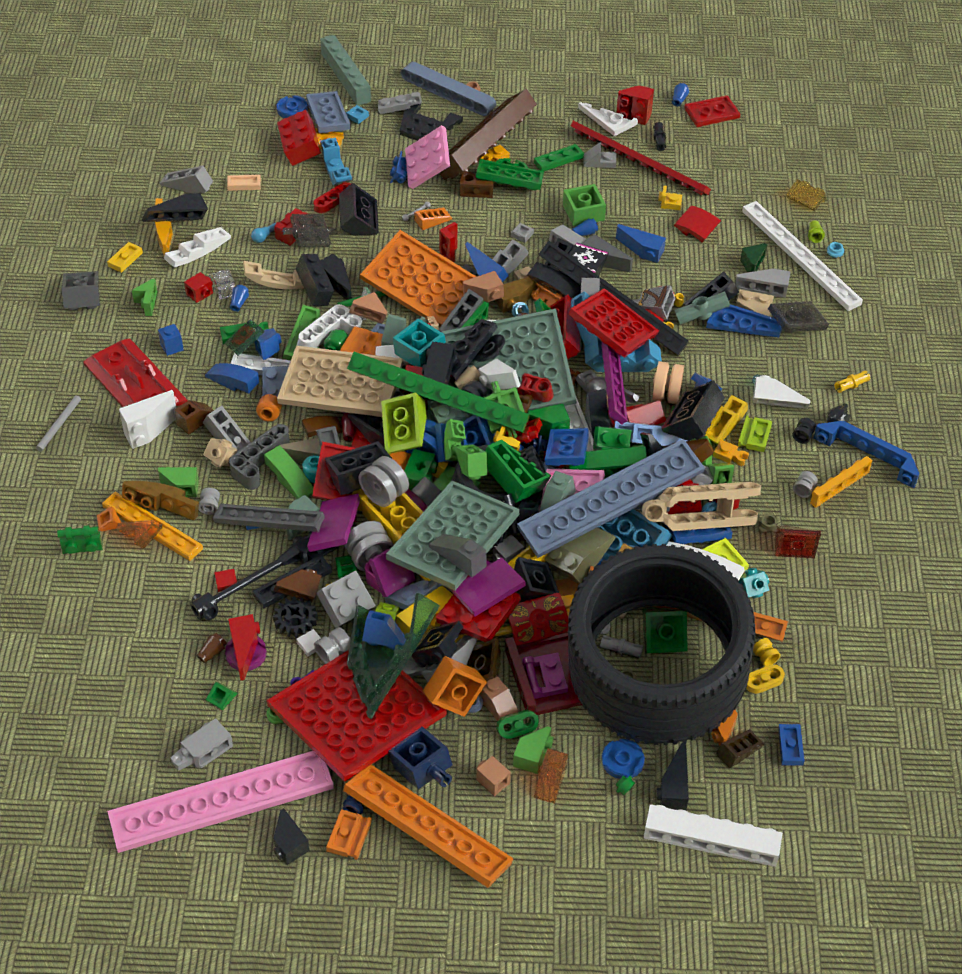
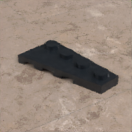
[450,319,498,381]

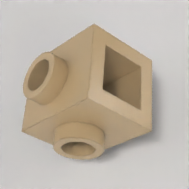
[203,438,238,468]

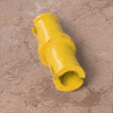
[834,370,870,393]

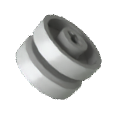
[359,456,409,507]
[344,521,394,571]

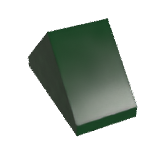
[740,243,768,273]

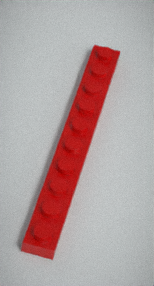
[570,120,711,195]

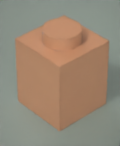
[476,756,511,796]

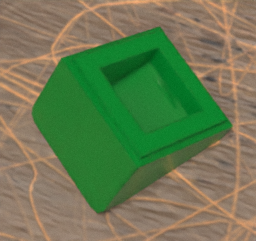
[206,682,237,710]

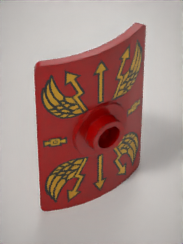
[508,593,568,646]

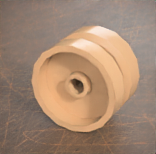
[652,361,685,404]

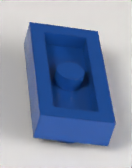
[778,724,804,766]

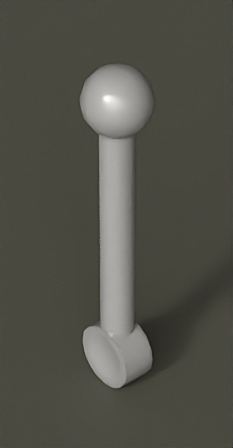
[402,201,431,221]

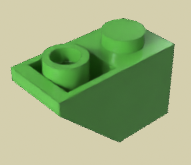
[158,467,199,497]
[513,726,554,774]

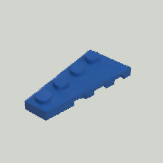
[706,304,785,338]

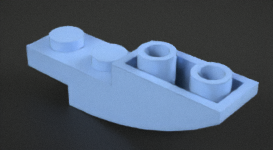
[615,421,687,446]

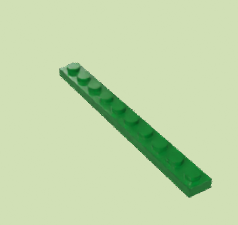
[347,352,530,433]

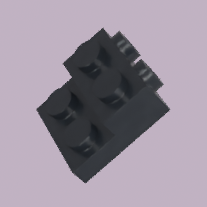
[410,621,463,667]

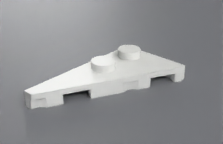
[579,102,638,136]

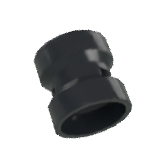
[792,418,816,444]

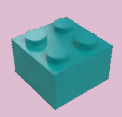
[393,318,446,367]

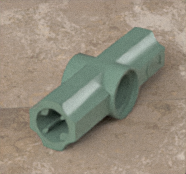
[675,291,730,325]

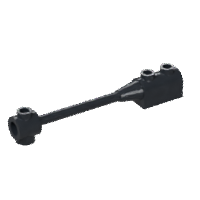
[190,531,338,620]

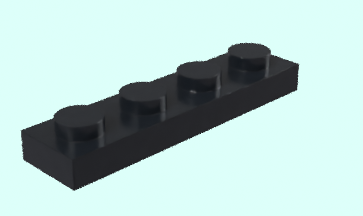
[253,555,332,609]

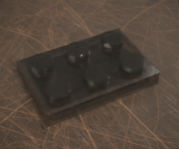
[768,301,829,332]

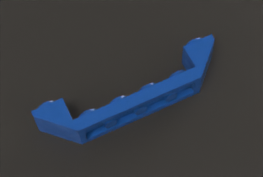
[813,421,919,488]

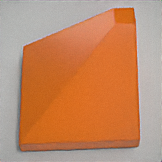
[97,506,122,531]

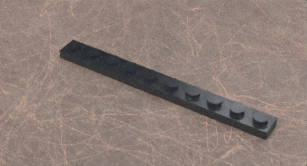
[538,241,689,356]

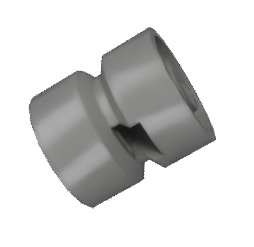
[314,627,353,664]

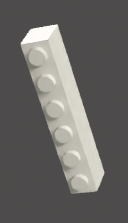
[644,805,782,867]

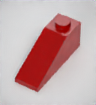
[228,614,261,680]

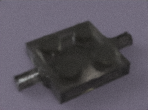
[282,214,338,247]

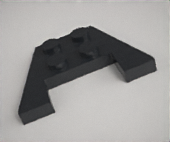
[400,104,463,141]

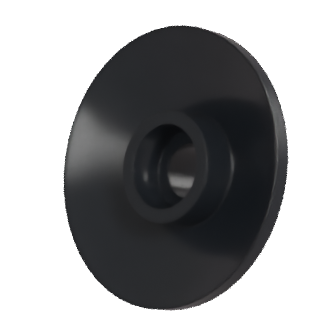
[474,334,505,362]

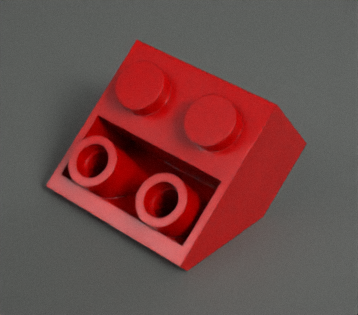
[616,85,654,125]

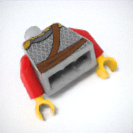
[633,285,684,329]

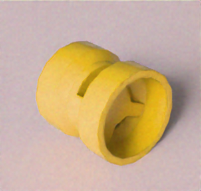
[753,638,781,667]

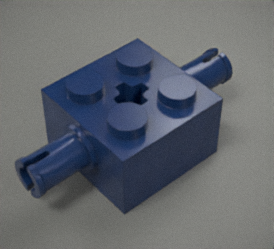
[389,727,452,790]

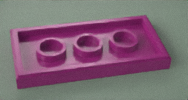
[307,494,360,552]

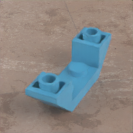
[320,138,352,185]

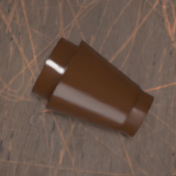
[196,633,227,663]

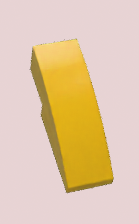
[705,395,748,444]

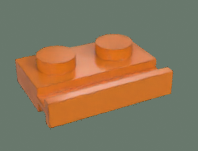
[326,809,372,860]

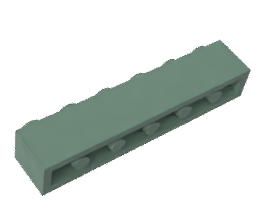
[320,35,371,105]

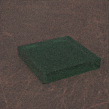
[224,319,264,356]

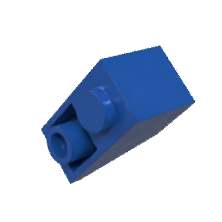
[362,610,406,650]

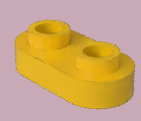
[746,664,785,694]

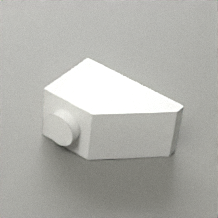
[478,358,521,390]

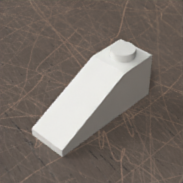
[753,375,810,409]

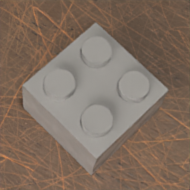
[316,571,376,628]

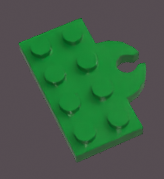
[476,158,544,191]

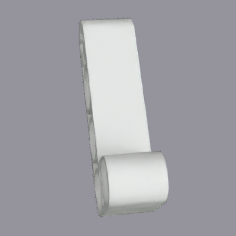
[296,304,362,348]

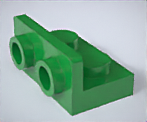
[593,426,632,450]

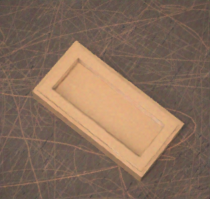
[227,175,261,191]

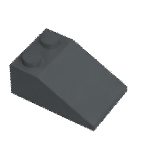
[62,271,100,310]

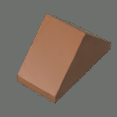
[349,292,387,324]

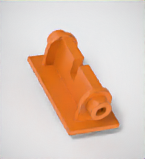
[531,283,563,306]

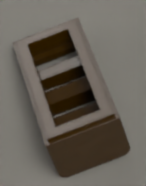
[716,729,764,768]

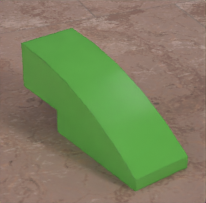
[264,445,313,499]

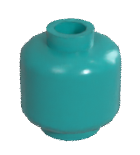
[302,455,319,483]

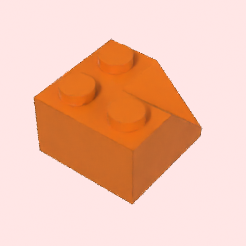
[423,656,487,717]

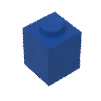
[158,324,184,356]

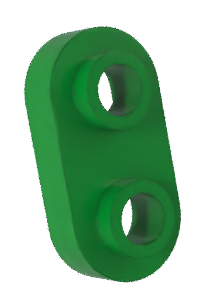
[496,710,539,739]

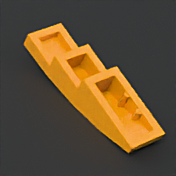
[155,198,173,255]

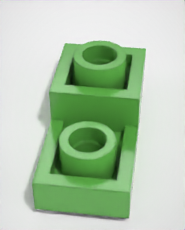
[444,419,466,462]

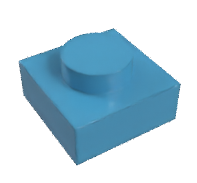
[346,105,369,124]

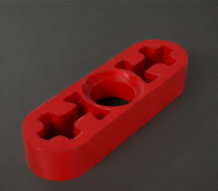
[313,182,351,213]

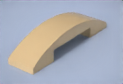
[243,261,304,289]

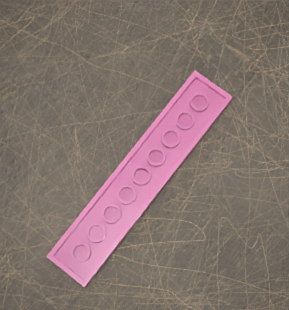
[108,751,334,853]

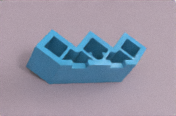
[584,339,662,372]

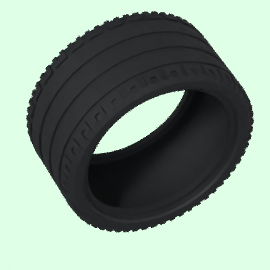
[568,544,755,745]

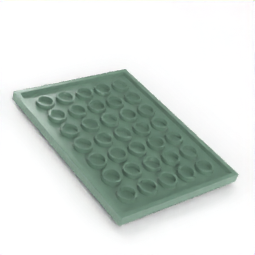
[426,309,577,422]

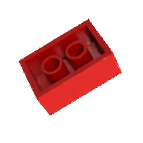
[277,110,321,166]

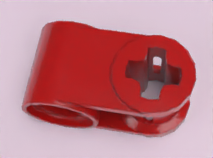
[516,373,554,402]

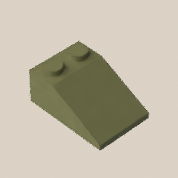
[544,527,616,584]

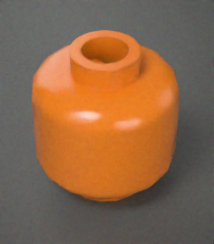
[256,394,282,422]

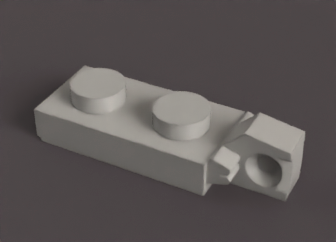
[378,92,422,114]

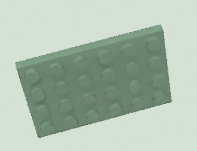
[386,481,519,590]

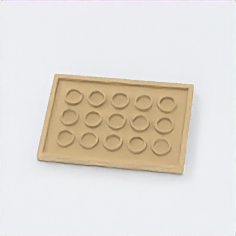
[277,346,404,417]

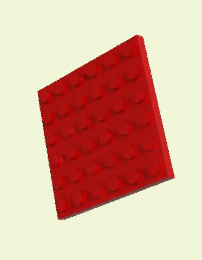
[267,641,447,782]

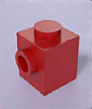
[184,272,213,303]

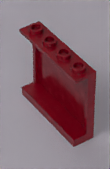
[505,633,582,718]

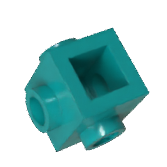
[738,568,769,598]

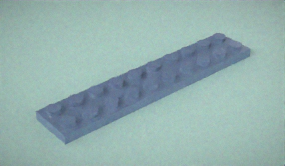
[517,439,705,558]

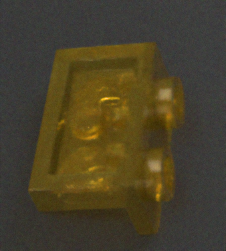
[786,179,827,211]

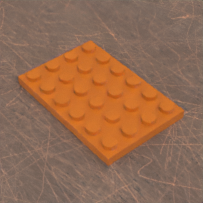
[360,230,477,328]

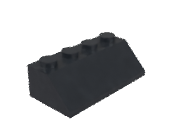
[662,380,725,441]

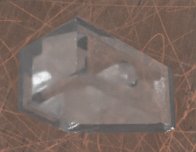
[208,269,235,300]

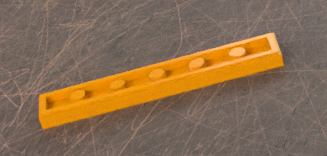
[102,491,203,561]

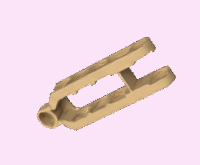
[642,482,761,531]

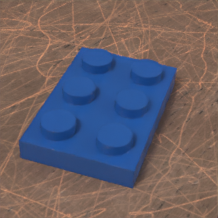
[545,428,589,466]

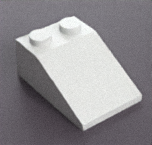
[119,390,176,449]

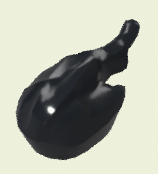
[827,403,850,423]

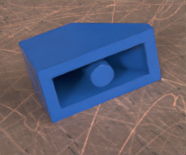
[253,328,282,360]

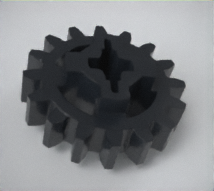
[273,597,318,638]

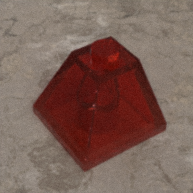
[774,526,821,559]

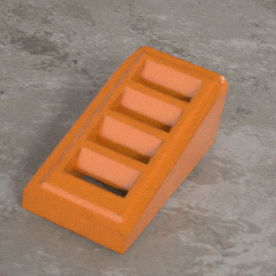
[415,208,452,230]

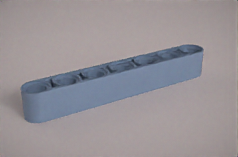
[401,62,497,116]

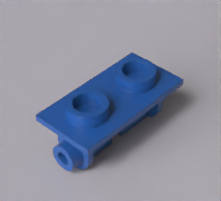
[389,151,407,184]

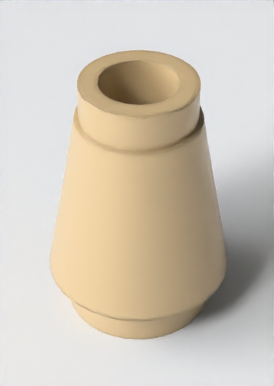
[454,365,480,389]

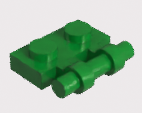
[57,525,103,554]

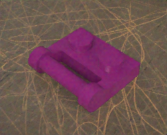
[522,653,568,699]

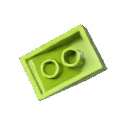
[381,393,426,454]

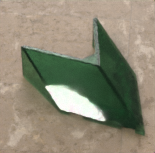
[347,593,440,719]

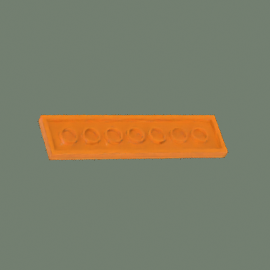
[343,765,514,888]

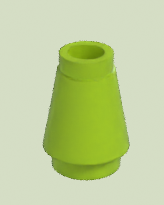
[808,220,825,243]

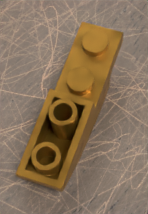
[122,481,199,521]

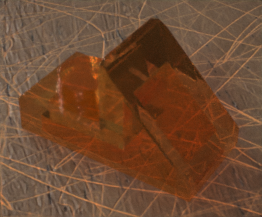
[117,520,162,548]

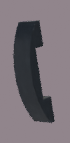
[527,262,581,299]

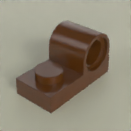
[460,172,493,198]

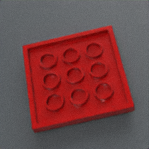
[568,288,659,358]

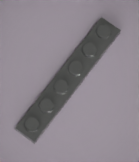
[213,504,325,532]

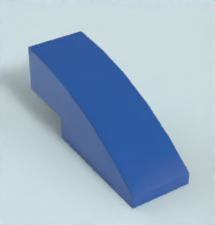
[205,363,259,394]

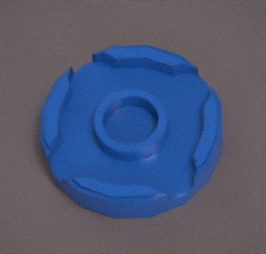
[277,95,308,118]
[601,739,645,779]

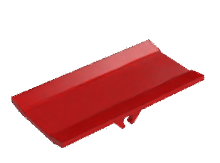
[83,338,188,407]

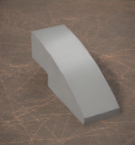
[492,239,529,275]

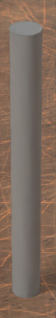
[36,395,81,452]

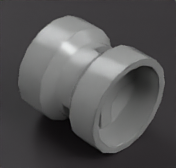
[793,471,818,498]
[198,488,220,515]

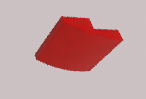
[673,205,721,243]

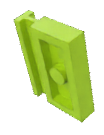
[738,415,773,452]

